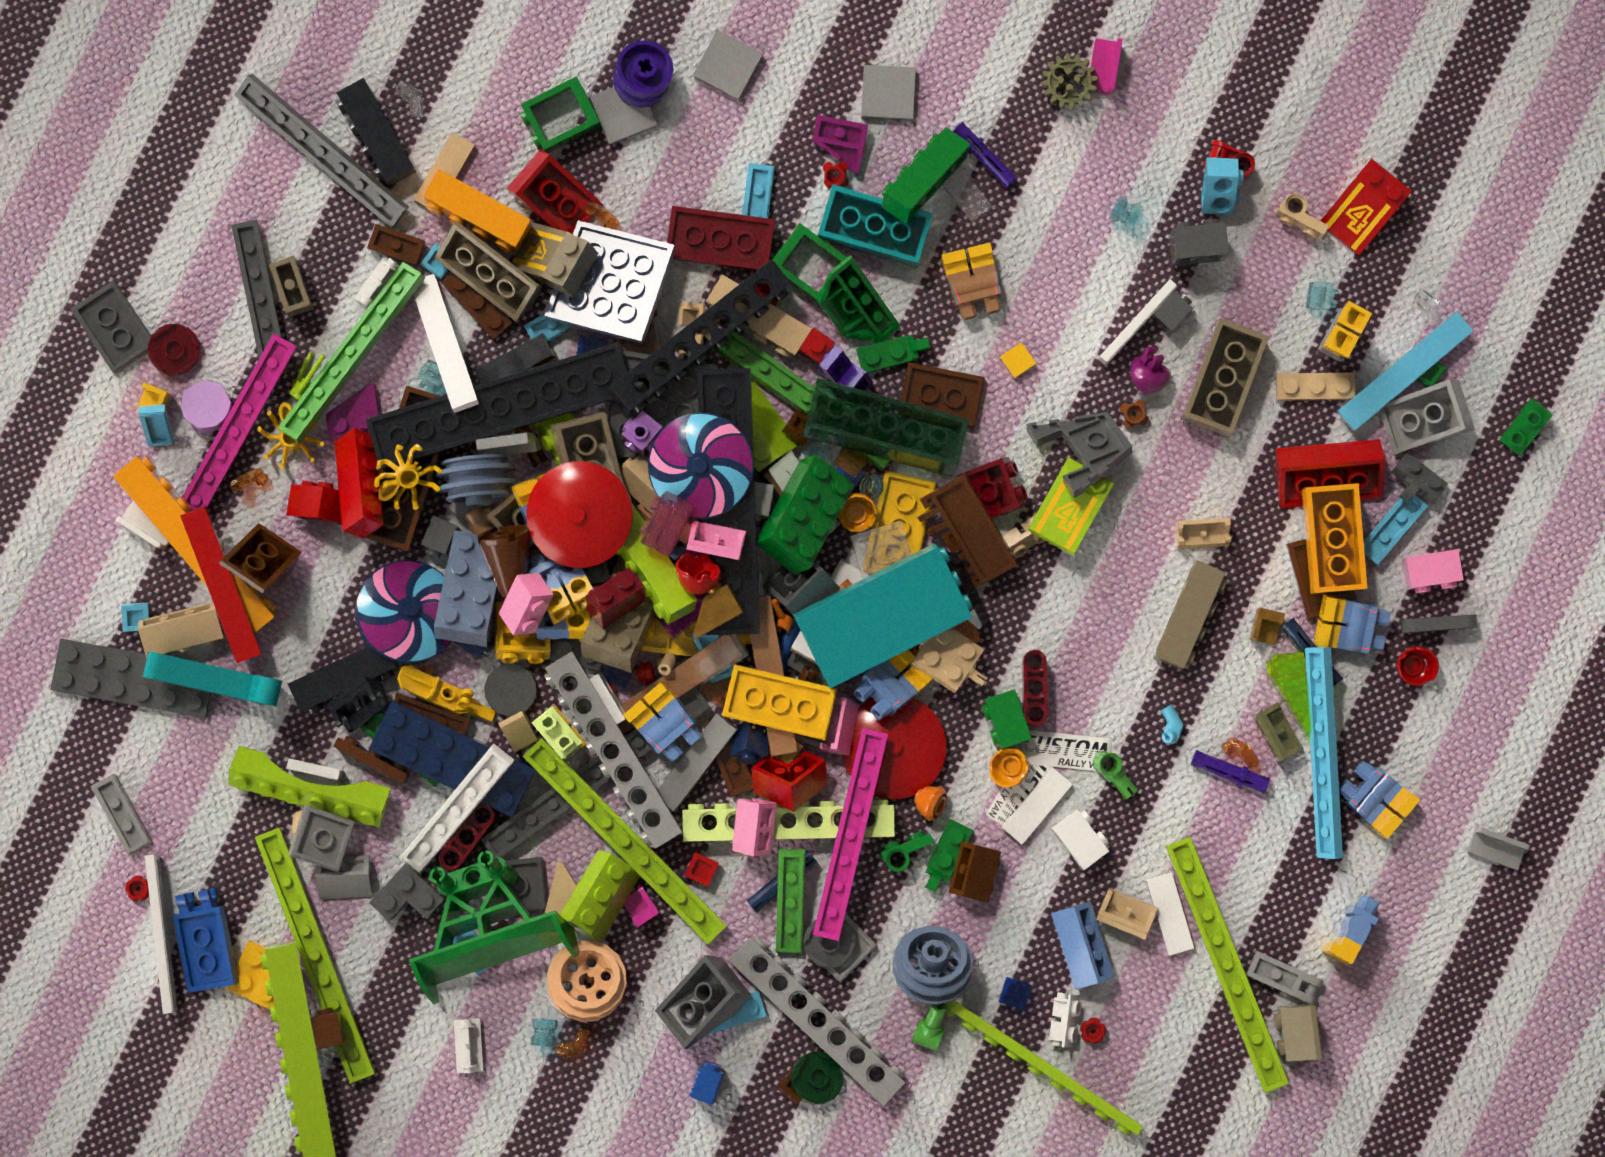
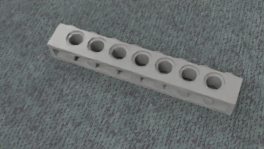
[544,651,683,849]
[728,937,905,1106]

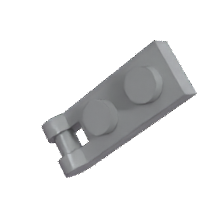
[1246,951,1324,1005]

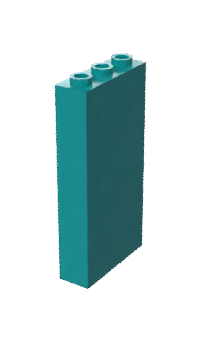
[793,543,973,689]

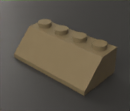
[434,221,542,322]

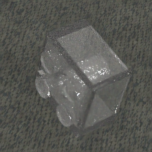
[850,521,912,579]

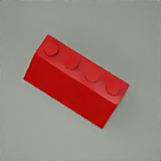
[1275,439,1386,508]

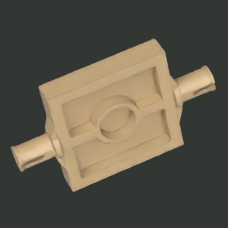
[911,628,988,694]

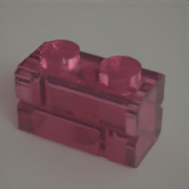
[639,491,694,556]

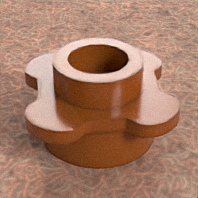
[1120,400,1149,428]

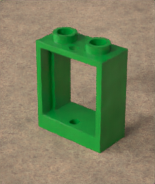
[519,76,601,153]
[773,223,847,305]

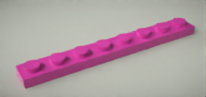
[183,334,297,512]
[813,728,888,941]

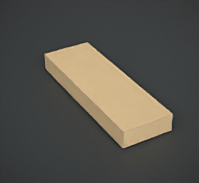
[414,132,475,208]

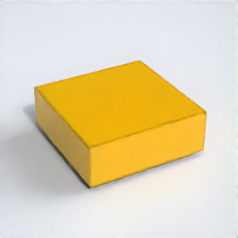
[1000,342,1036,379]

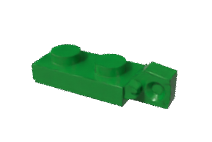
[856,335,930,373]
[925,819,973,892]

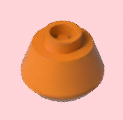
[914,786,948,821]

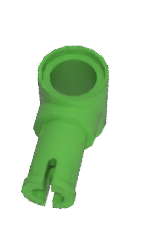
[1093,751,1138,799]
[912,1003,947,1051]

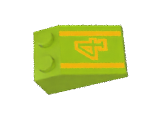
[1027,457,1114,556]

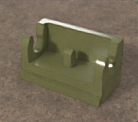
[1252,702,1303,762]

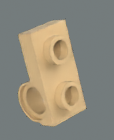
[1275,193,1329,239]

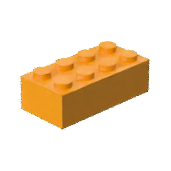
[423,169,532,254]
[1302,483,1368,594]

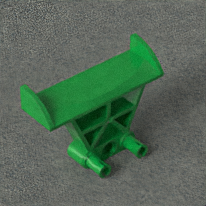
[409,851,580,1004]

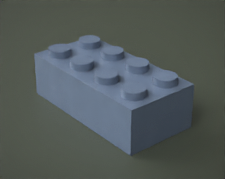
[434,530,499,647]

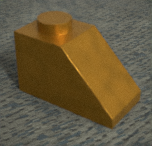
[693,582,745,638]

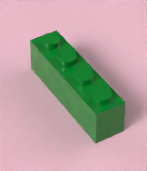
[881,127,971,224]

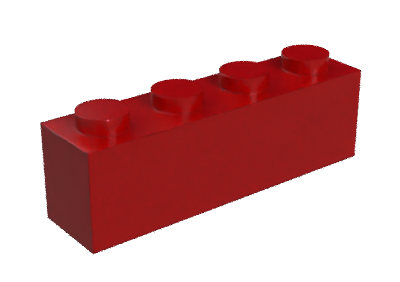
[334,428,383,539]

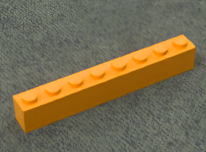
[113,455,278,634]

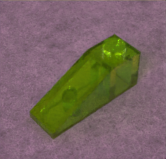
[1265,652,1310,732]

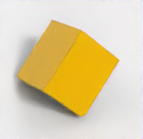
[137,382,172,410]

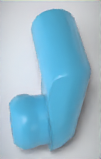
[1161,704,1183,744]

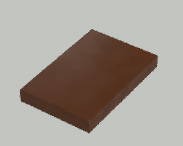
[898,362,985,429]
[1286,539,1357,620]

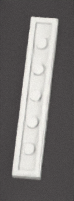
[414,274,479,413]
[400,743,514,873]
[145,855,177,1014]

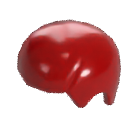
[1396,646,1440,686]

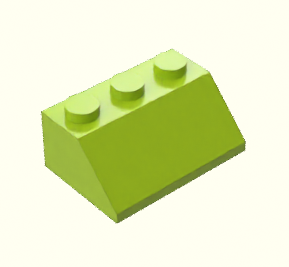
[751,382,800,475]
[560,850,640,943]

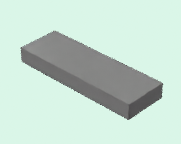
[91,774,153,855]

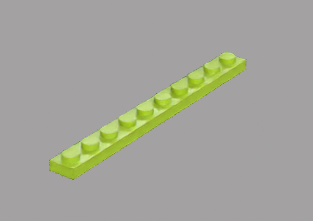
[523,738,727,944]
[255,827,376,1084]
[1165,836,1289,1093]
[945,1000,1143,1136]

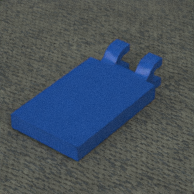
[173,887,239,993]

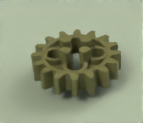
[1041,53,1098,111]

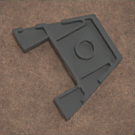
[1026,412,1133,498]

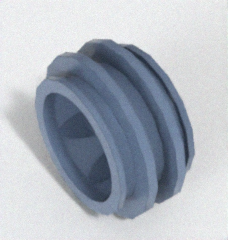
[437,454,517,506]
[892,926,973,1005]

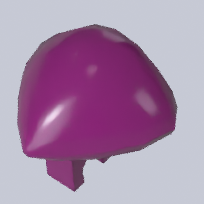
[1130,346,1172,395]

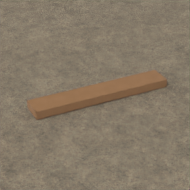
[750,596,797,756]
[618,635,744,734]

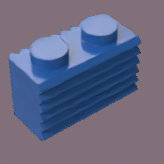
[689,1061,725,1105]

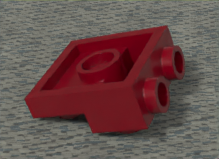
[956,457,1028,518]

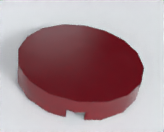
[148,324,200,375]

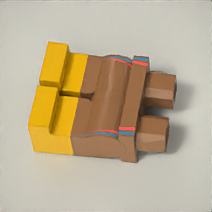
[941,243,1002,320]

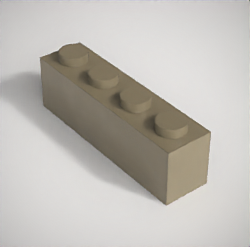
[1153,560,1227,670]

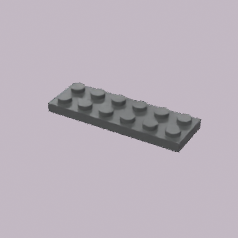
[50,638,211,718]

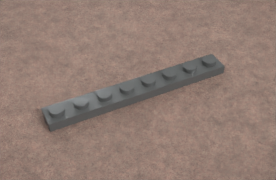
[235,74,409,228]

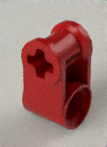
[1203,140,1255,180]

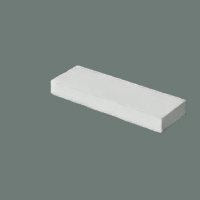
[1001,767,1073,845]
[1146,872,1194,956]

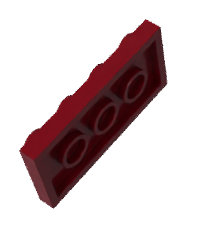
[667,206,776,271]

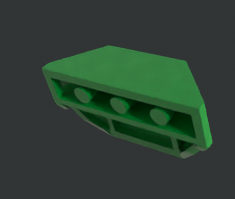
[817,255,901,342]

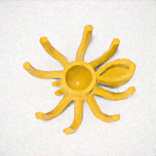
[257,402,324,469]
[374,444,442,510]

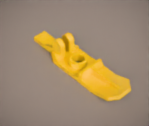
[397,664,496,723]

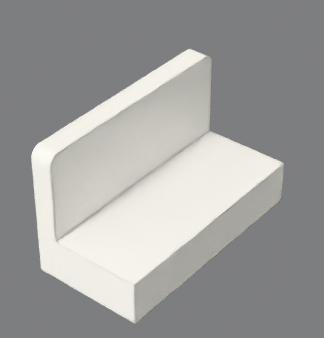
[116,501,169,551]
[581,673,626,733]
[286,759,343,786]

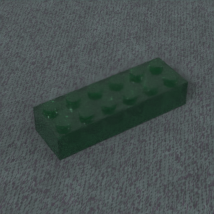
[801,378,969,477]

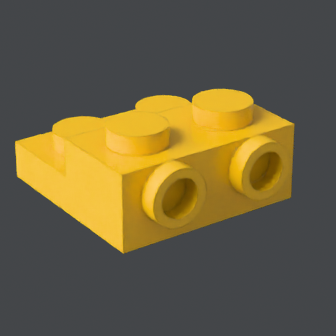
[495,602,551,664]
[227,940,275,1009]

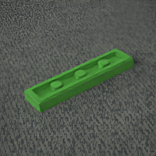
[776,849,805,954]

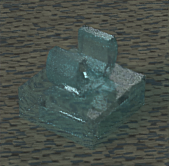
[1306,281,1338,310]
[418,359,444,394]

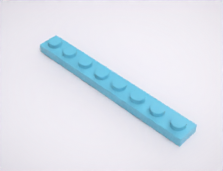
[1305,647,1343,859]

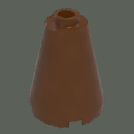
[477,525,531,597]

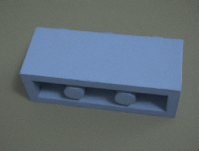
[1051,901,1114,989]

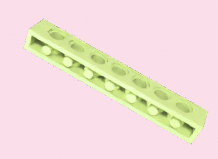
[682,800,895,842]

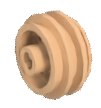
[547,940,627,1022]

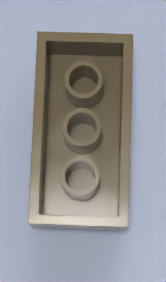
[1181,318,1269,438]
[581,555,657,673]

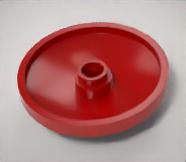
[526,461,633,568]
[842,698,946,799]

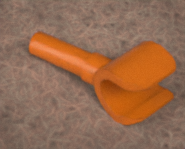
[771,599,794,633]

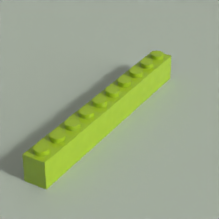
[530,413,697,625]
[260,941,336,1157]

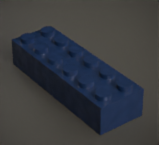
[369,700,536,817]

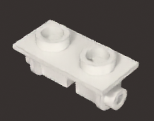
[354,256,399,307]
[1049,992,1081,1048]
[454,1018,483,1073]

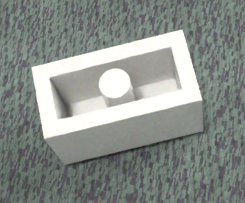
[1051,809,1109,870]

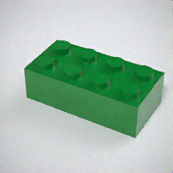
[756,454,854,574]

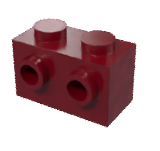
[586,567,646,629]

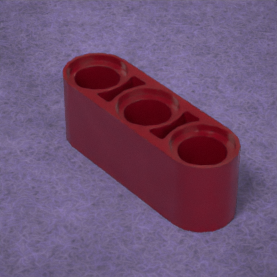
[1022,650,1048,727]
[439,804,496,870]

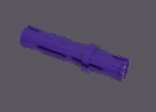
[953,122,1017,189]
[1190,750,1270,794]

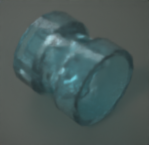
[1109,196,1143,230]
[530,1018,558,1047]

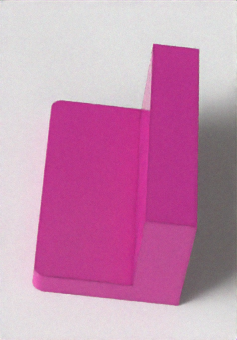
[1091,38,1123,95]

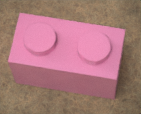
[1402,549,1464,594]
[499,573,554,635]

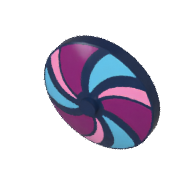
[648,412,755,519]
[355,560,452,665]

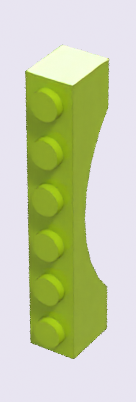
[228,746,391,828]

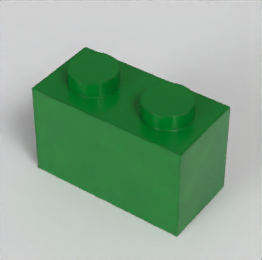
[981,689,1032,749]

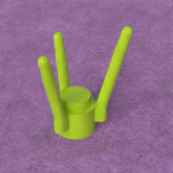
[289,351,325,400]

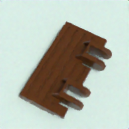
[917,473,1018,588]

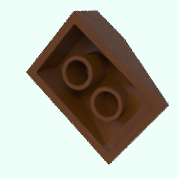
[219,523,302,593]

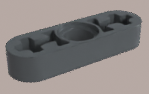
[1401,614,1478,633]

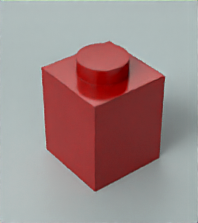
[799,327,835,367]

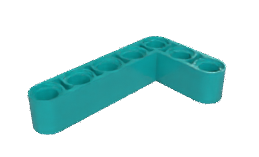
[142,651,282,707]

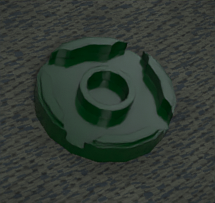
[791,1051,843,1105]

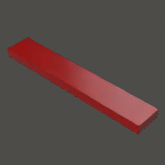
[180,506,263,663]

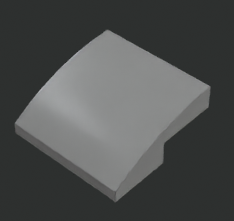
[476,432,542,455]

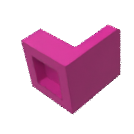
[624,886,660,928]

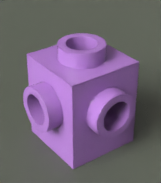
[622,410,663,456]

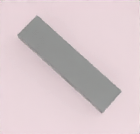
[658,713,738,812]

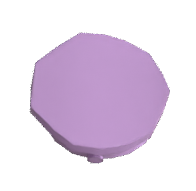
[181,380,232,434]

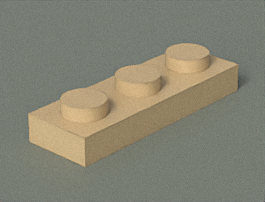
[1275,373,1355,401]

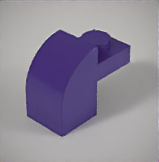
[819,345,874,403]

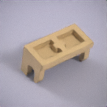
[1175,518,1231,549]
[1096,888,1158,940]

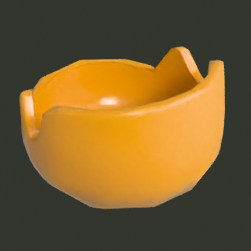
[838,493,877,533]
[989,747,1029,788]

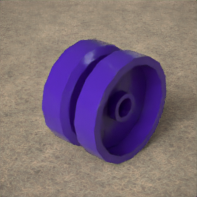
[613,40,674,108]

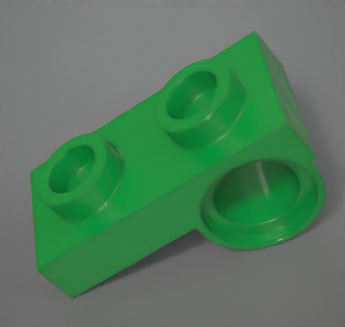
[1499,398,1553,456]
[880,830,934,872]

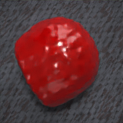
[675,552,722,595]

